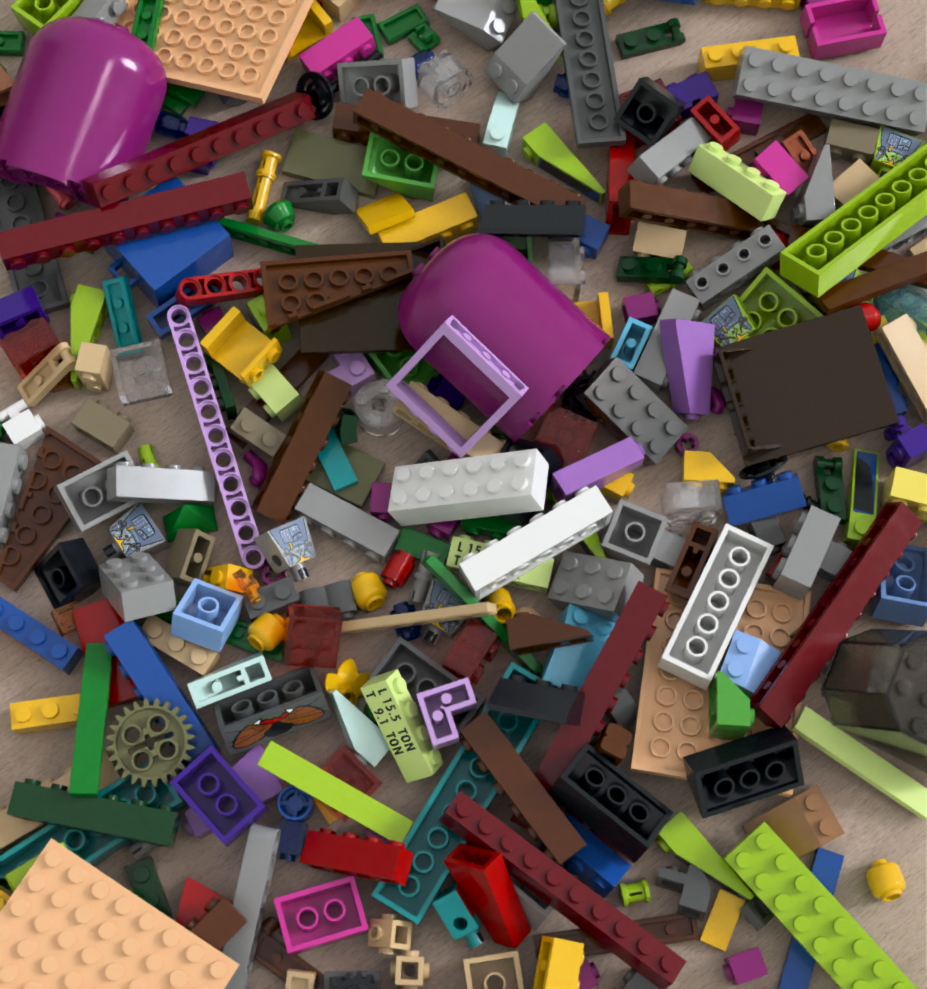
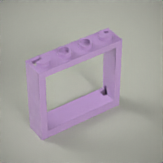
[386,315,529,458]

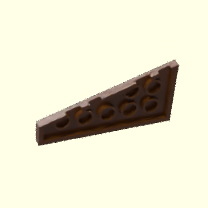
[260,250,414,332]
[0,426,101,592]

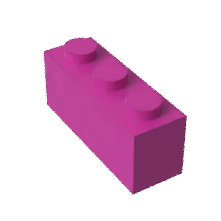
[299,16,376,84]

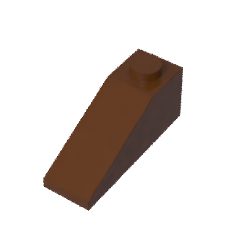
[664,521,719,601]
[506,612,594,656]

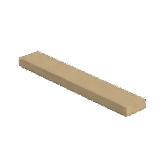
[339,602,497,634]

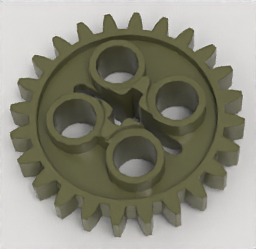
[106,698,196,787]

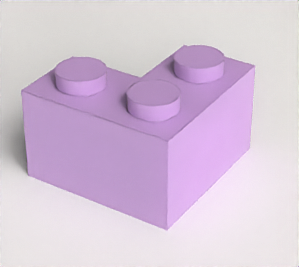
[327,353,376,399]
[416,677,477,751]

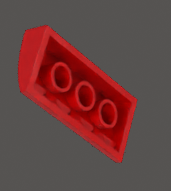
[72,599,140,708]

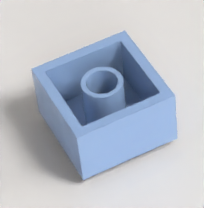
[170,578,243,653]

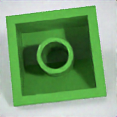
[709,671,755,740]

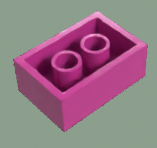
[274,875,369,957]

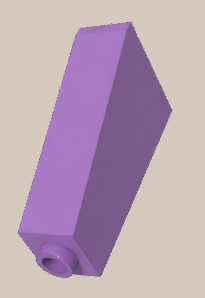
[659,319,715,420]
[550,436,645,502]
[183,744,284,840]

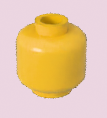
[351,572,387,611]
[247,612,287,652]
[865,859,906,902]

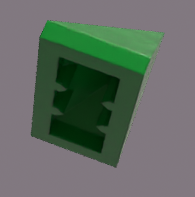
[163,504,219,543]

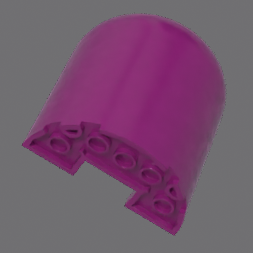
[0,16,167,208]
[398,233,611,442]

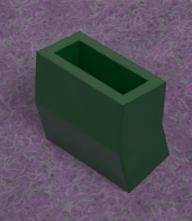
[335,407,359,445]

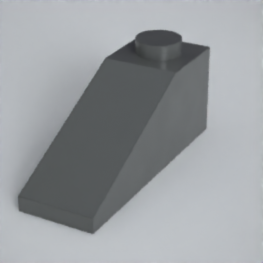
[280,177,359,215]

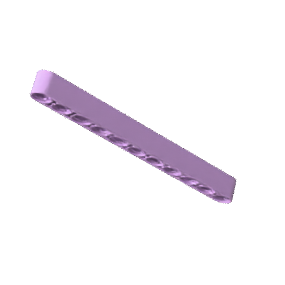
[167,305,266,572]

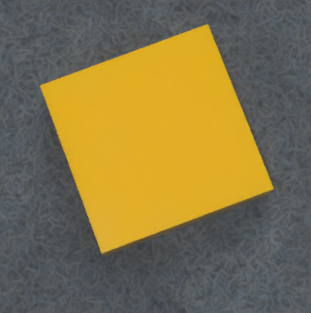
[355,192,415,235]

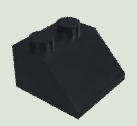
[613,76,686,147]
[34,538,101,613]

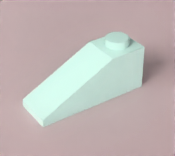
[483,92,520,158]
[187,652,272,709]
[327,689,390,767]

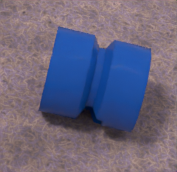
[277,785,315,824]

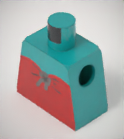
[432,883,485,949]

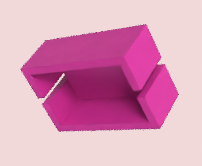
[800,0,887,60]

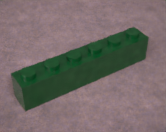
[7,778,181,848]

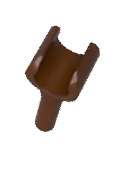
[261,917,283,936]

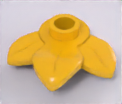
[324,658,371,706]

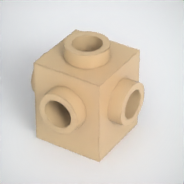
[367,914,413,955]
[390,950,430,989]

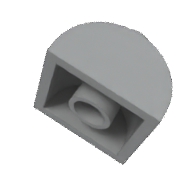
[601,499,669,568]

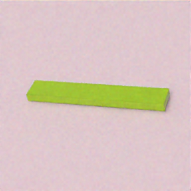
[257,741,413,843]

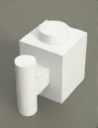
[0,398,46,450]

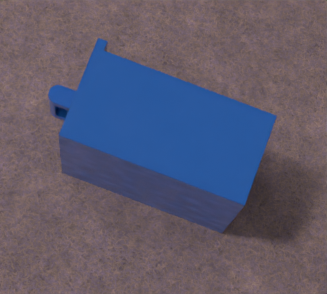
[104,176,234,308]

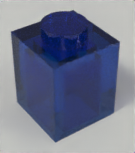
[277,819,308,862]

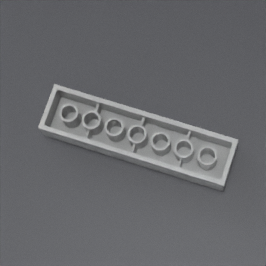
[730,46,927,136]

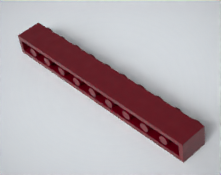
[82,92,316,208]
[0,172,253,271]
[750,502,922,728]
[510,581,670,828]
[438,791,687,989]

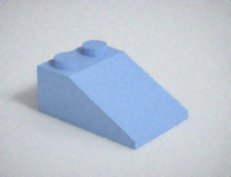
[719,630,782,699]

